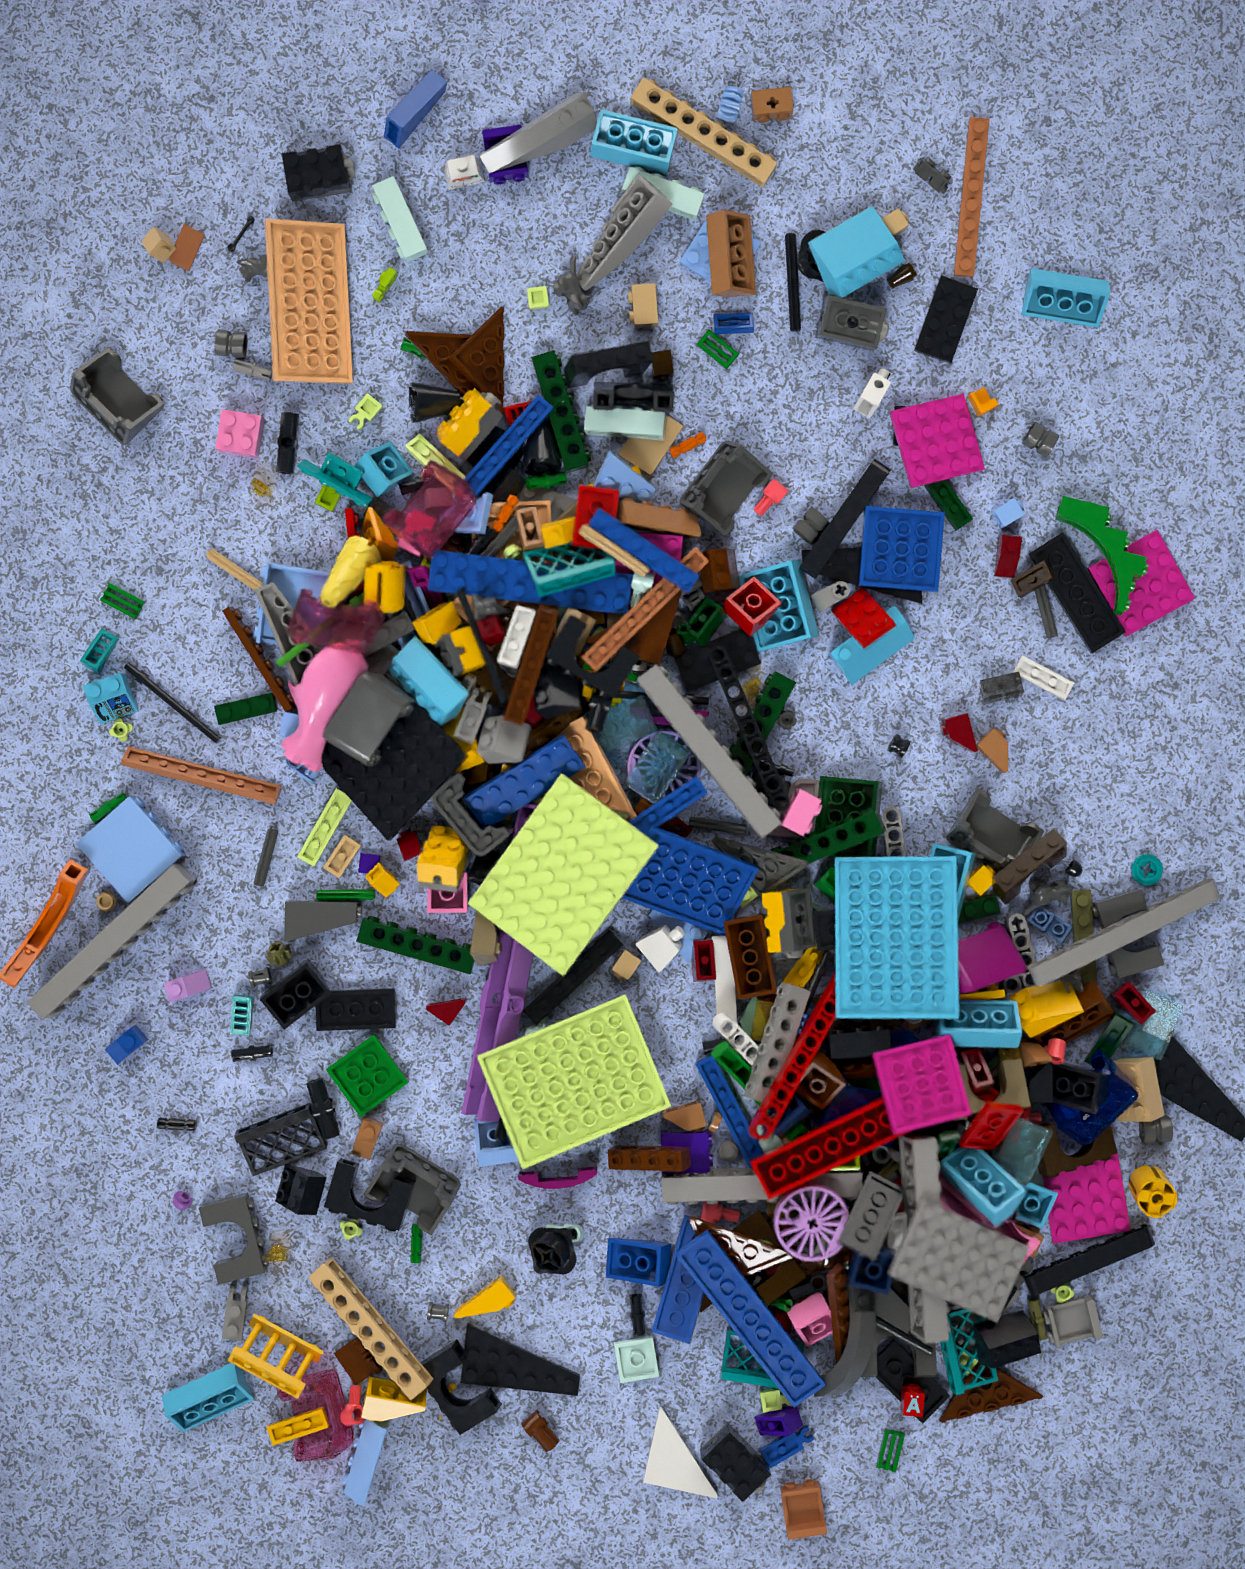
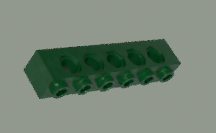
[531,350,591,474]
[729,671,796,777]
[770,808,887,863]
[356,915,475,975]

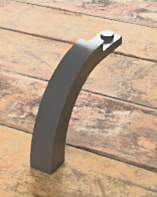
[814,1284,876,1397]

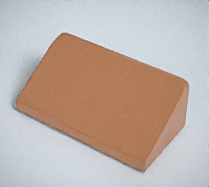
[169,224,205,271]

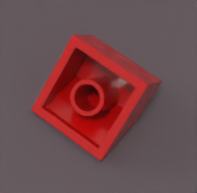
[723,577,782,636]

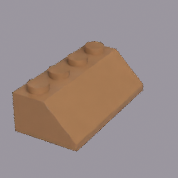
[706,209,756,297]
[616,498,701,539]

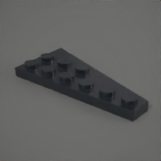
[801,548,922,604]
[1153,1032,1245,1142]
[460,1323,580,1396]

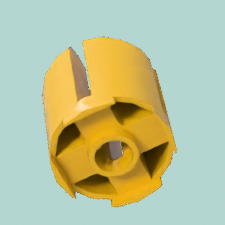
[364,561,405,613]
[1128,1165,1177,1218]

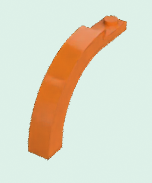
[0,859,88,989]

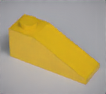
[453,1276,516,1318]

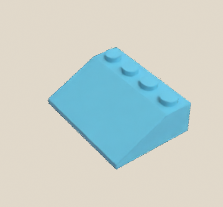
[808,206,905,298]
[739,560,819,652]

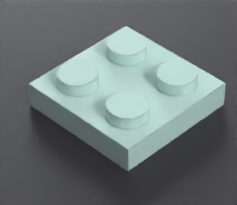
[614,1336,659,1383]

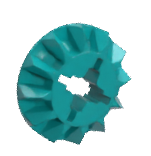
[1131,854,1163,885]

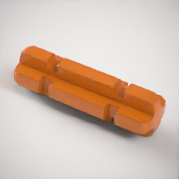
[669,432,707,458]
[492,495,519,532]

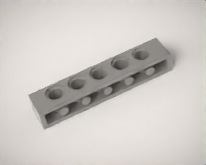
[744,982,811,1102]

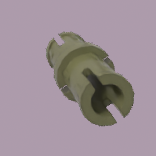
[1027,1298,1048,1341]

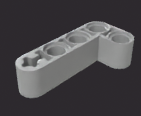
[1000,912,1036,993]

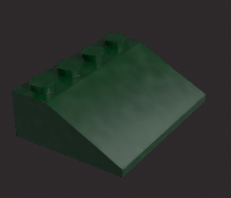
[815,776,883,857]

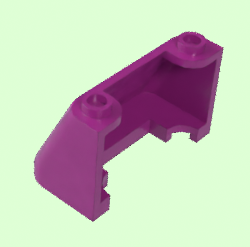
[958,922,1027,993]

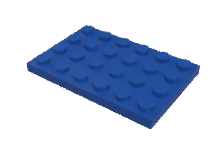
[621,826,759,936]

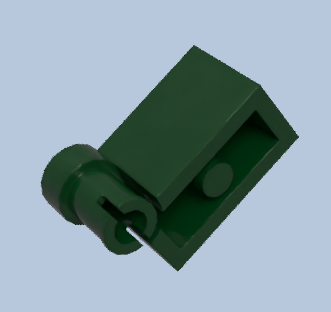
[677,597,727,647]

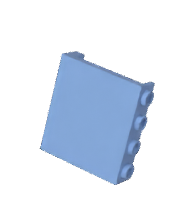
[254,563,336,648]
[76,796,186,903]

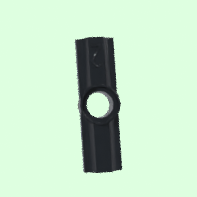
[276,412,299,475]
[584,687,613,734]
[306,1078,340,1140]
[789,1267,847,1300]

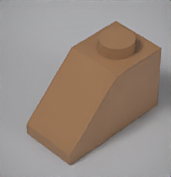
[516,507,544,552]
[976,728,1008,773]
[1011,1040,1052,1070]
[662,1100,707,1132]
[352,1116,384,1160]

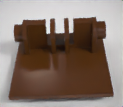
[334,1337,383,1385]

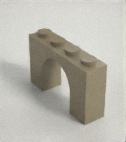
[956,1059,1031,1120]

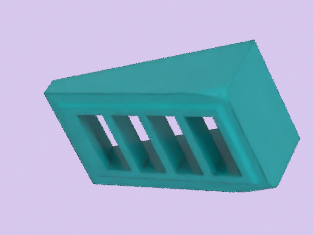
[80,628,119,674]
[230,994,254,1036]

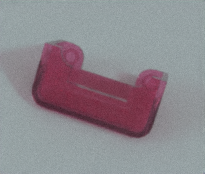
[381,460,477,558]
[286,589,385,654]
[276,1369,354,1462]

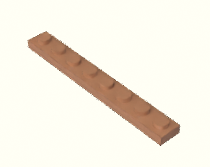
[953,117,990,278]
[581,547,709,672]
[121,746,282,805]

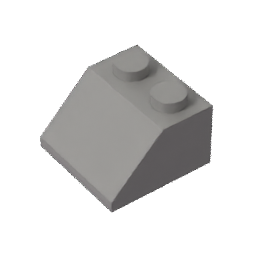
[476,716,531,764]

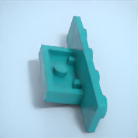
[297,452,373,507]

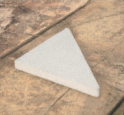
[643,1407,718,1498]

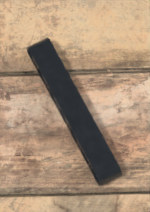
[799,459,891,579]
[1023,1224,1155,1296]

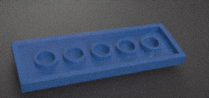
[463,734,586,829]
[651,1215,723,1344]

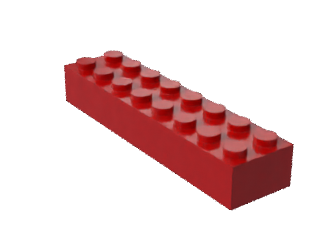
[750,1096,914,1200]

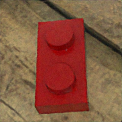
[345,508,361,538]

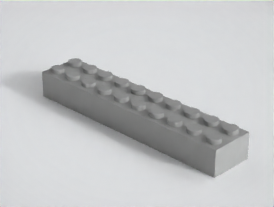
[636,665,781,838]
[26,863,196,1020]
[899,1132,950,1344]
[662,1168,863,1205]

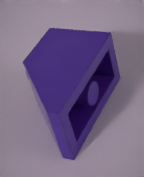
[754,1406,803,1436]

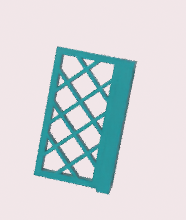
[523,541,615,597]
[940,1307,998,1395]
[720,1330,805,1388]

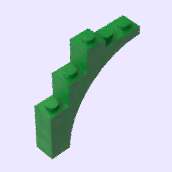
[1055,496,1149,616]
[710,1041,809,1141]

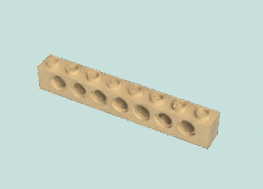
[630,77,777,188]
[308,1257,434,1400]

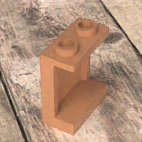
[780,1479,827,1540]

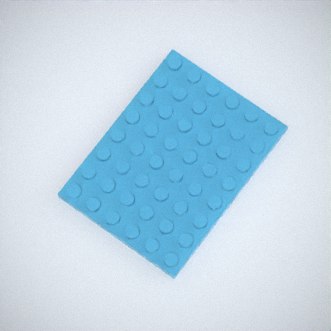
[835,856,959,1019]

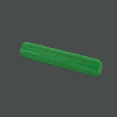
[316,889,375,901]

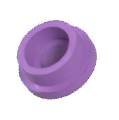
[173,1191,192,1210]

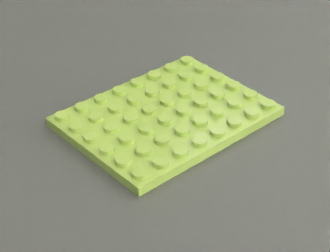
[468,774,659,976]
[477,994,671,1169]

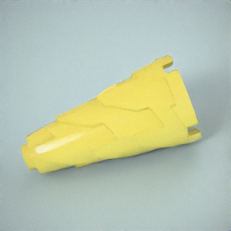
[320,536,382,607]

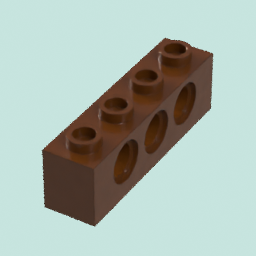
[608,1145,691,1172]

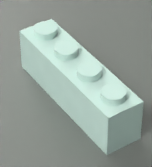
[622,166,705,221]
[371,176,428,263]
[584,405,667,441]

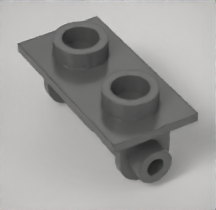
[913,157,953,194]

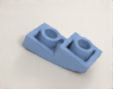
[1028,906,1073,943]

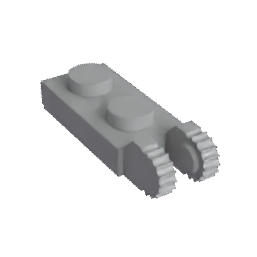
[454,687,492,744]
[222,1284,248,1341]

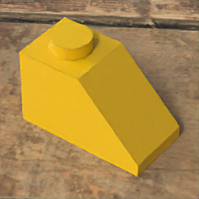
[540,516,575,548]

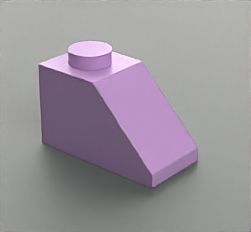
[163,969,212,1002]

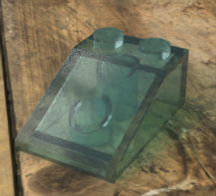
[595,695,658,753]
[624,730,692,804]
[1122,989,1183,1060]
[990,1118,1053,1186]

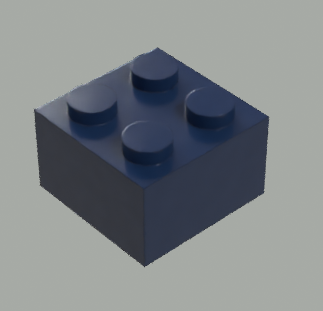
[846,1246,897,1295]

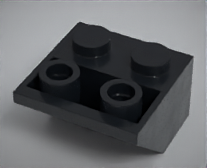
[275,1164,327,1215]

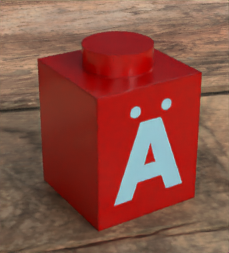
[900,1384,925,1417]

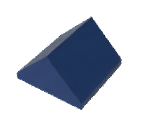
[767,1093,812,1140]

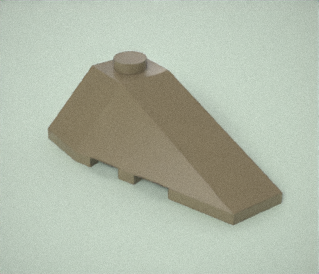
[470,910,502,966]

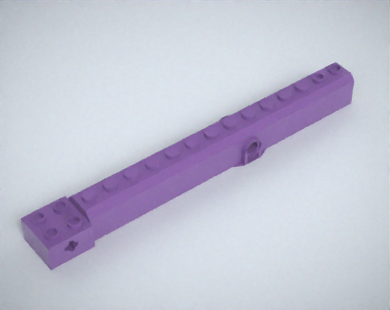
[461,803,538,1122]

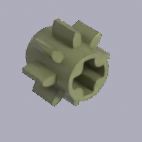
[266,942,292,966]

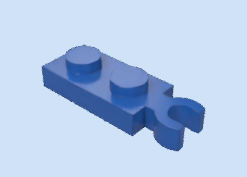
[760,1425,814,1468]

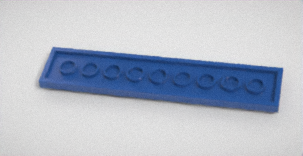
[428,550,632,615]
[675,1230,826,1407]

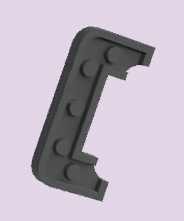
[70,347,165,445]
[680,441,773,537]
[322,672,416,766]
[432,769,515,856]
[946,789,1044,873]
[363,1144,461,1235]

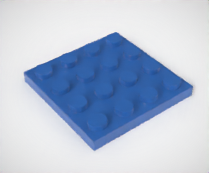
[858,506,945,592]

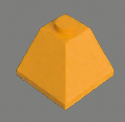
[361,507,398,561]

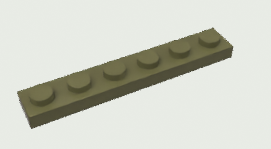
[1070,889,1097,989]

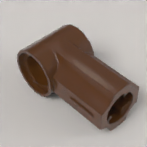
[521,1410,560,1452]

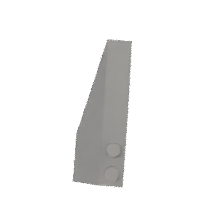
[479,91,597,173]
[577,174,673,291]
[254,582,323,686]

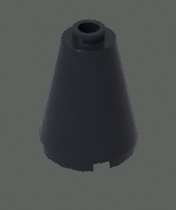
[409,382,464,423]
[521,420,561,476]

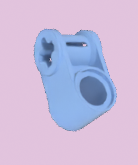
[285,758,324,784]

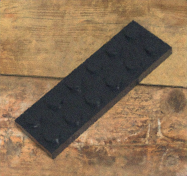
[1028,532,1126,654]

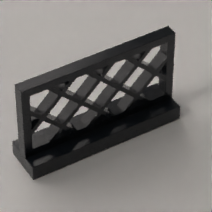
[234,1103,327,1176]

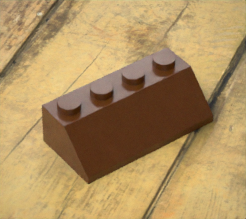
[723,913,777,1000]
[1034,980,1115,1047]

